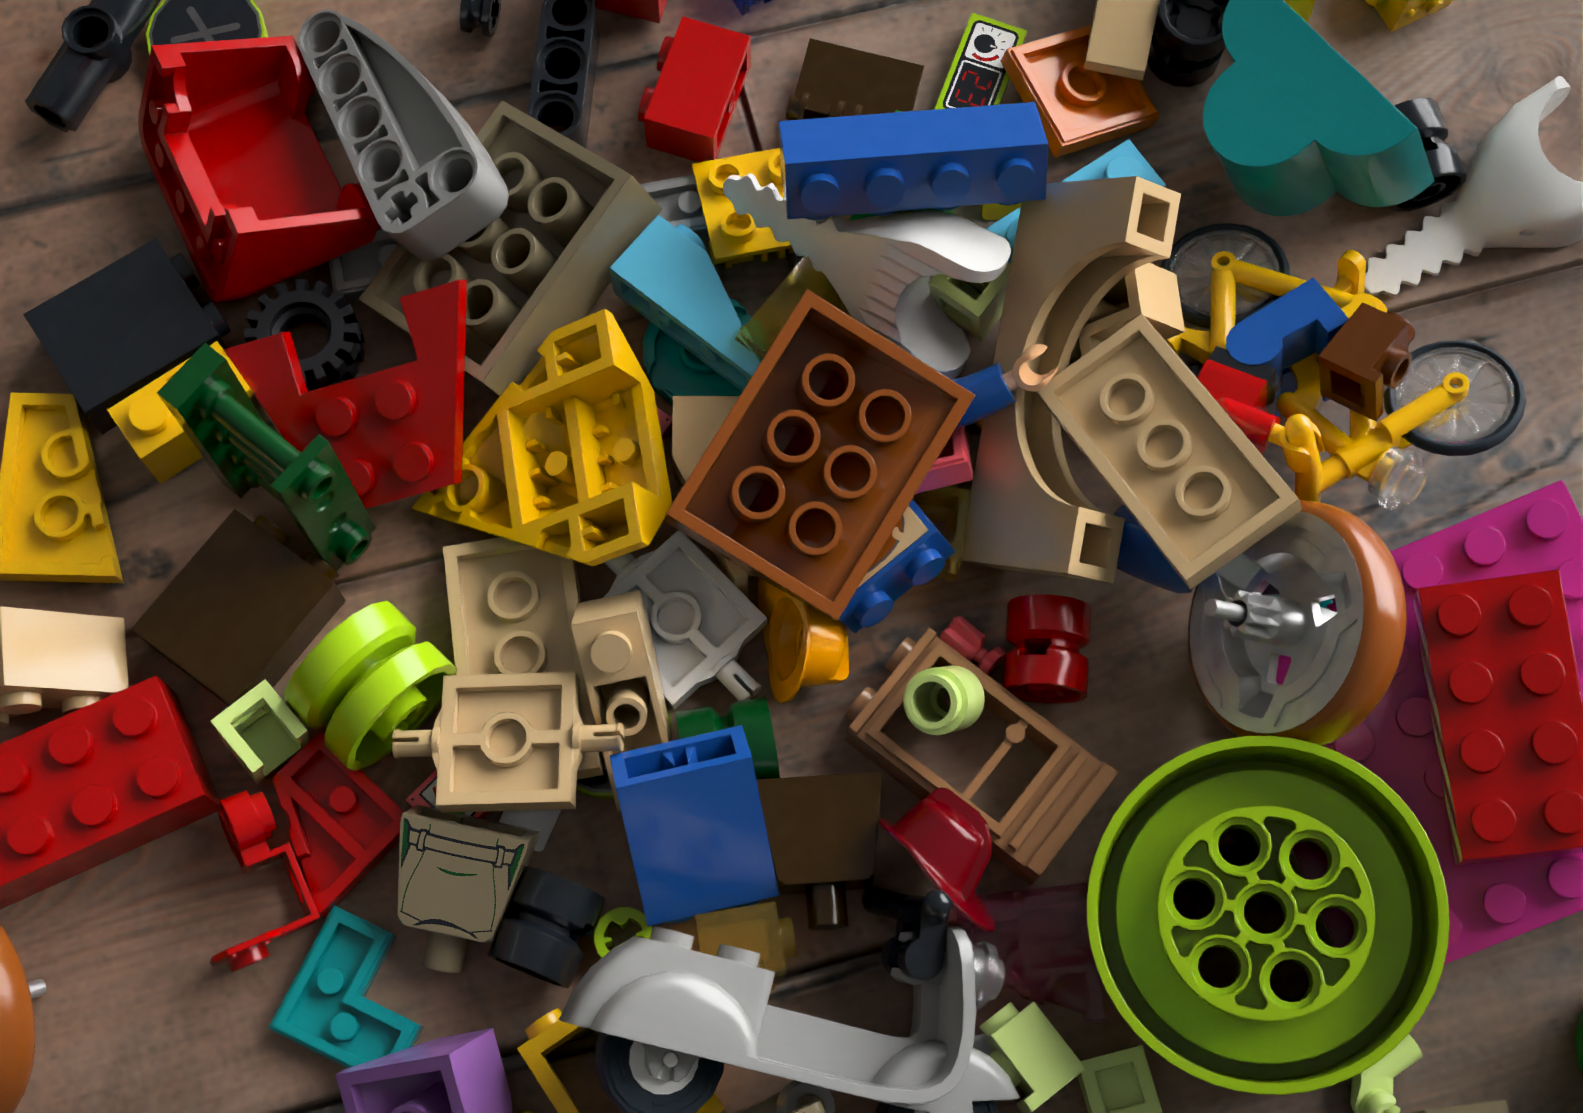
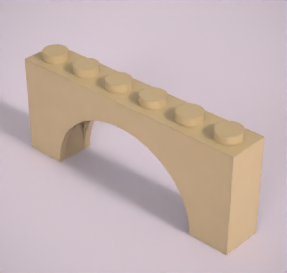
[959,176,1181,584]

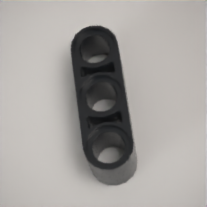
[528,0,600,148]

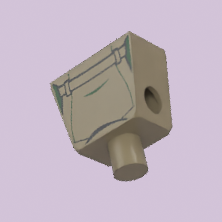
[397,805,540,973]

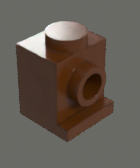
[1318,302,1415,421]

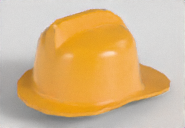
[757,578,849,704]

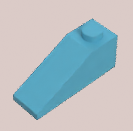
[610,215,760,392]

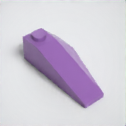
[335,1028,513,1113]

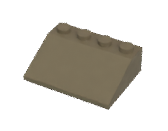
[359,100,662,397]

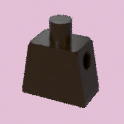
[757,771,882,930]

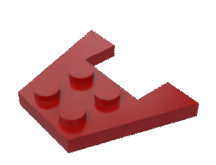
[224,280,467,509]

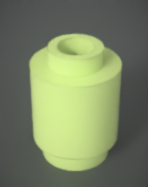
[903,665,985,735]

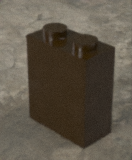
[131,509,346,707]

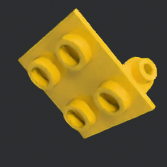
[692,148,795,269]

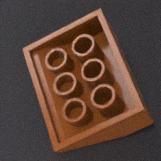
[664,289,976,621]

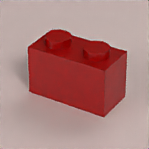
[638,16,751,162]

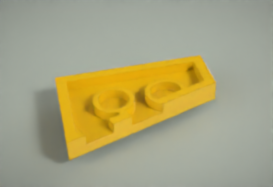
[0,392,124,583]

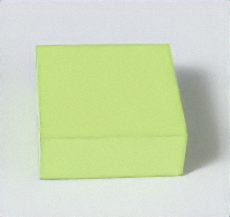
[1077,1045,1162,1113]

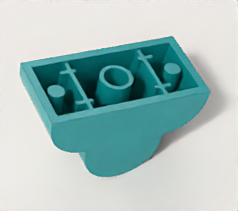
[1203,0,1435,216]

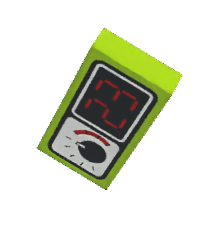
[935,13,1027,109]

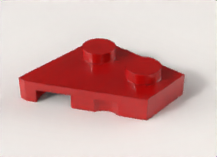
[272,731,404,917]

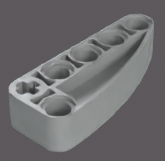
[297,9,509,261]

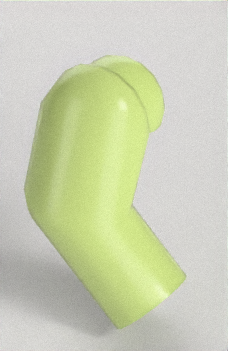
[1350,1034,1422,1113]

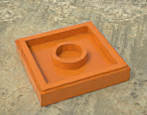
[1000,25,1160,158]

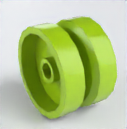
[284,601,457,771]

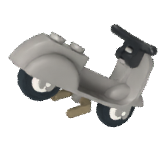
[559,887,1020,1113]

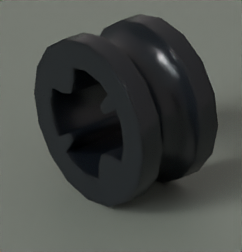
[459,0,502,37]

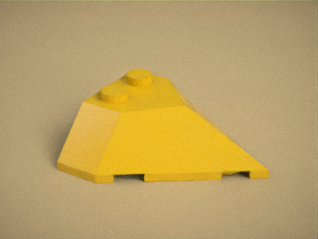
[412,309,673,567]

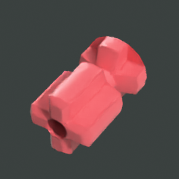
[939,616,1006,676]

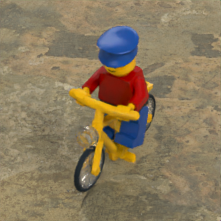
[1114,223,1526,594]

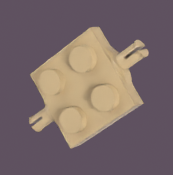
[392,672,624,813]

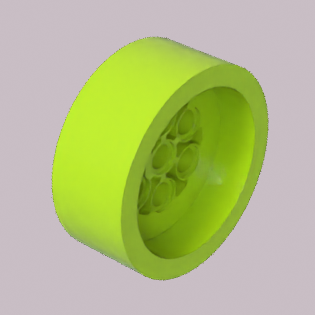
[1087,736,1450,1095]

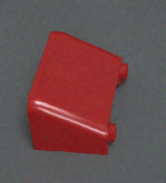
[138,35,381,303]

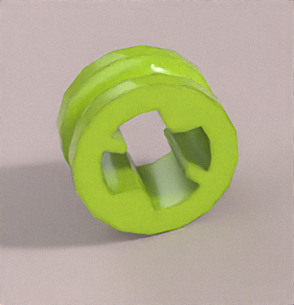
[594,907,653,958]

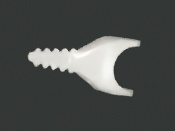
[1364,76,1583,297]
[723,173,1011,378]

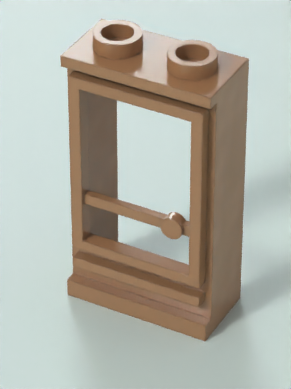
[845,627,1119,886]

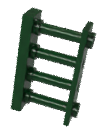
[157,343,376,572]

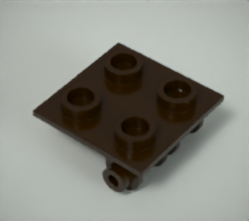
[786,38,924,121]

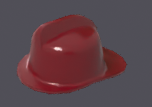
[878,787,995,932]

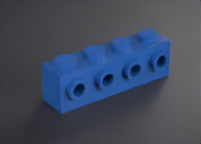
[779,102,1048,220]

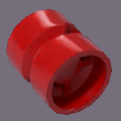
[1002,594,1092,704]

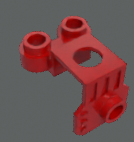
[210,790,320,973]

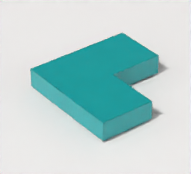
[268,905,424,1068]

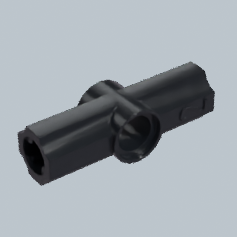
[25,0,161,133]

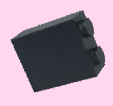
[23,238,231,435]

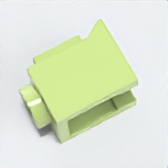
[210,679,309,784]

